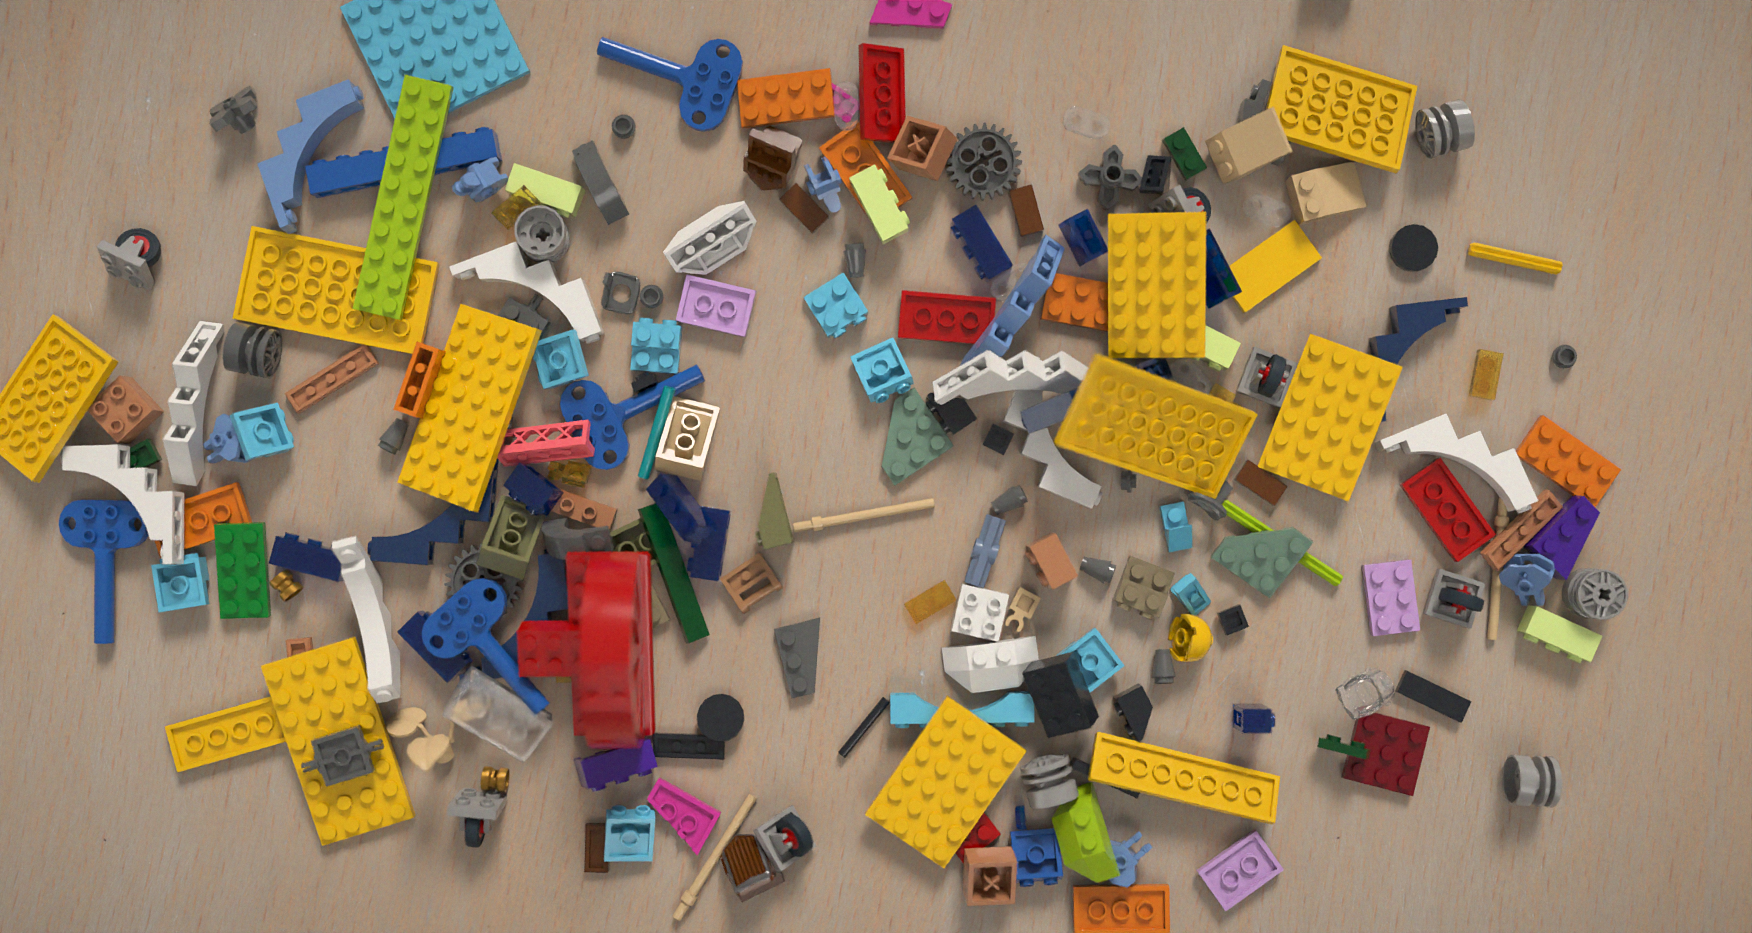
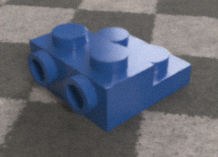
[1010,828,1063,887]

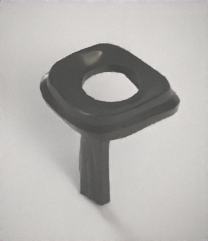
[601,272,641,314]
[1188,480,1233,520]

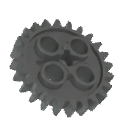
[946,123,1022,201]
[445,543,524,615]

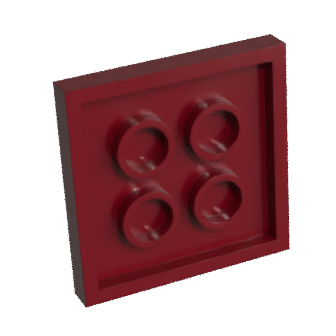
[1342,708,1430,796]

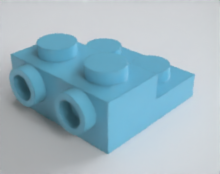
[803,272,868,338]
[630,318,682,374]
[533,330,589,389]
[850,338,914,403]
[230,403,294,461]
[151,553,210,612]
[1056,627,1125,692]
[604,805,655,861]

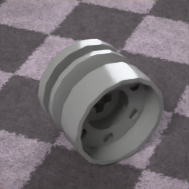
[1415,99,1475,159]
[514,205,570,263]
[1562,568,1628,620]
[1020,754,1079,809]
[1502,754,1562,807]

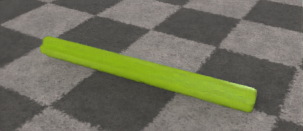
[1221,500,1343,586]

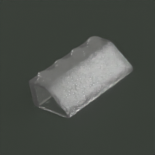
[442,666,552,763]

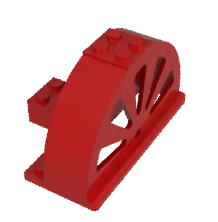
[517,552,656,749]

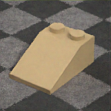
[1205,107,1292,184]
[1285,161,1367,225]
[655,396,720,481]

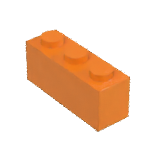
[393,342,446,419]

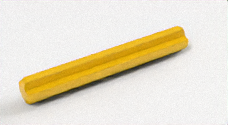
[1468,242,1563,275]

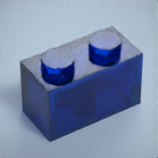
[1058,209,1108,267]
[503,463,564,516]
[1233,704,1276,733]

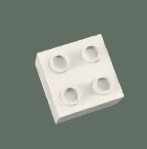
[951,583,1009,642]

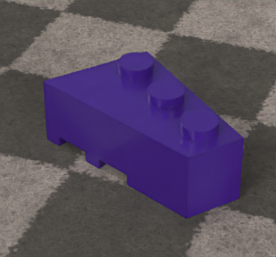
[1523,496,1600,580]
[574,738,658,792]

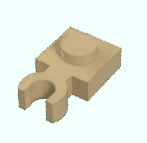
[1005,587,1041,632]

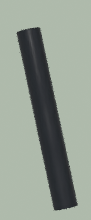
[838,697,890,758]

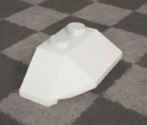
[663,201,757,275]
[942,636,1039,693]

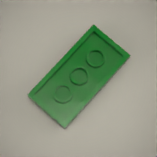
[214,522,271,619]

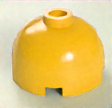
[1168,614,1213,662]

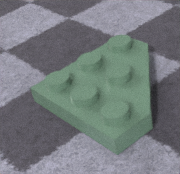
[882,387,954,485]
[1211,527,1313,598]

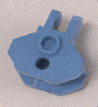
[804,156,842,213]
[452,157,508,203]
[203,414,253,464]
[1499,554,1555,606]
[1109,831,1152,887]

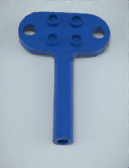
[597,37,743,132]
[560,364,705,470]
[59,500,149,644]
[422,578,550,716]

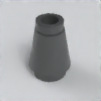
[843,243,866,278]
[378,418,409,455]
[991,485,1028,515]
[1079,557,1116,583]
[1152,649,1176,684]

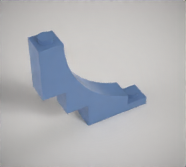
[257,79,364,234]
[960,235,1065,366]

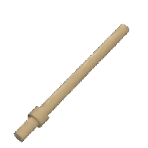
[793,498,935,532]
[1487,498,1510,640]
[672,793,757,921]

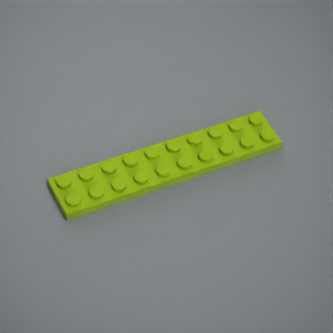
[353,75,454,320]

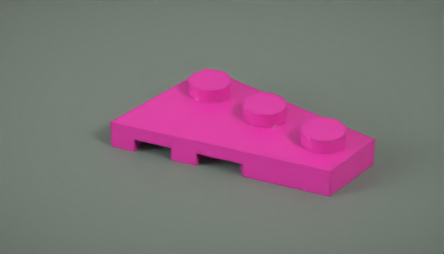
[869,0,952,29]
[647,777,721,855]

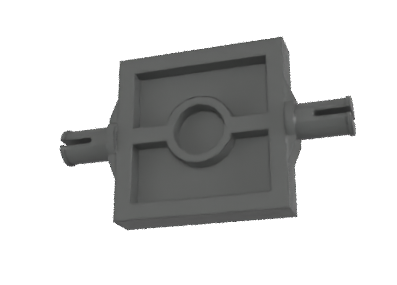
[498,294,550,340]
[301,725,384,787]

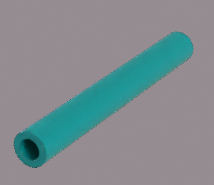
[637,386,676,479]

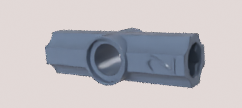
[964,514,1006,588]

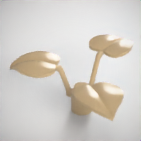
[386,693,494,773]

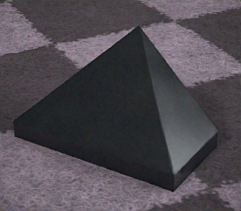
[1139,155,1171,194]

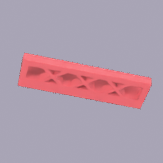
[497,420,595,467]

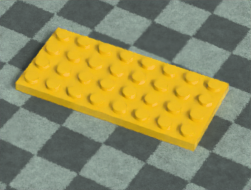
[232,226,440,354]
[397,304,542,512]
[1054,353,1258,499]
[260,636,416,846]

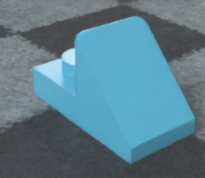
[1159,501,1193,552]
[1170,573,1211,616]

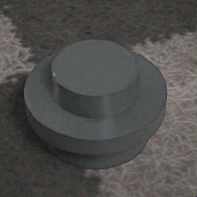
[612,115,636,139]
[640,285,664,309]
[1552,345,1577,369]
[1121,470,1137,493]

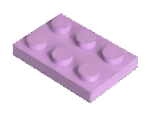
[676,274,756,338]
[1362,559,1420,636]
[1196,829,1284,911]

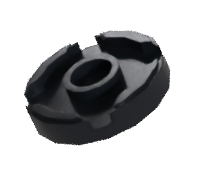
[1389,224,1438,272]
[697,694,745,742]

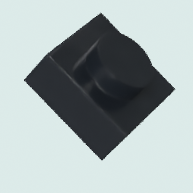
[631,372,659,393]
[982,424,1014,455]
[1217,604,1249,636]

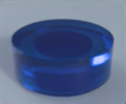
[1015,805,1027,830]

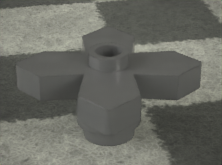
[210,86,257,134]
[1078,145,1142,210]

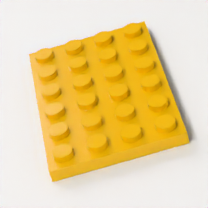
[1266,45,1418,174]
[1108,212,1206,358]
[0,314,119,483]
[1258,334,1403,502]
[865,696,1026,868]

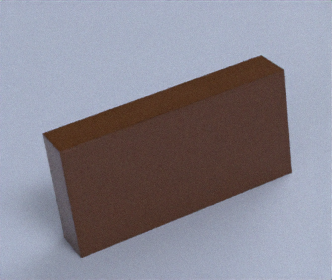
[779,183,829,234]
[1009,184,1044,237]
[1234,460,1288,506]
[584,823,610,873]

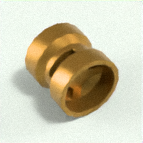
[269,569,304,602]
[480,766,510,792]

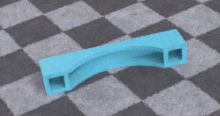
[890,691,1035,728]

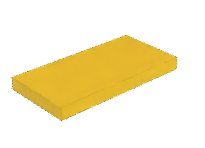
[1217,220,1322,313]

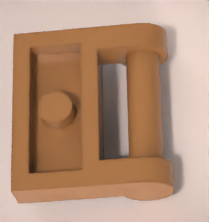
[720,552,783,614]

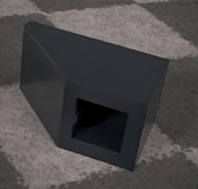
[925,393,977,436]
[1113,683,1153,742]

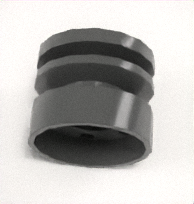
[222,322,283,379]

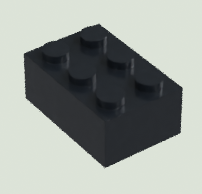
[1022,651,1099,738]

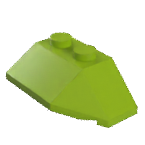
[1051,782,1120,883]

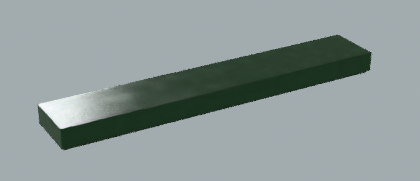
[638,501,710,644]

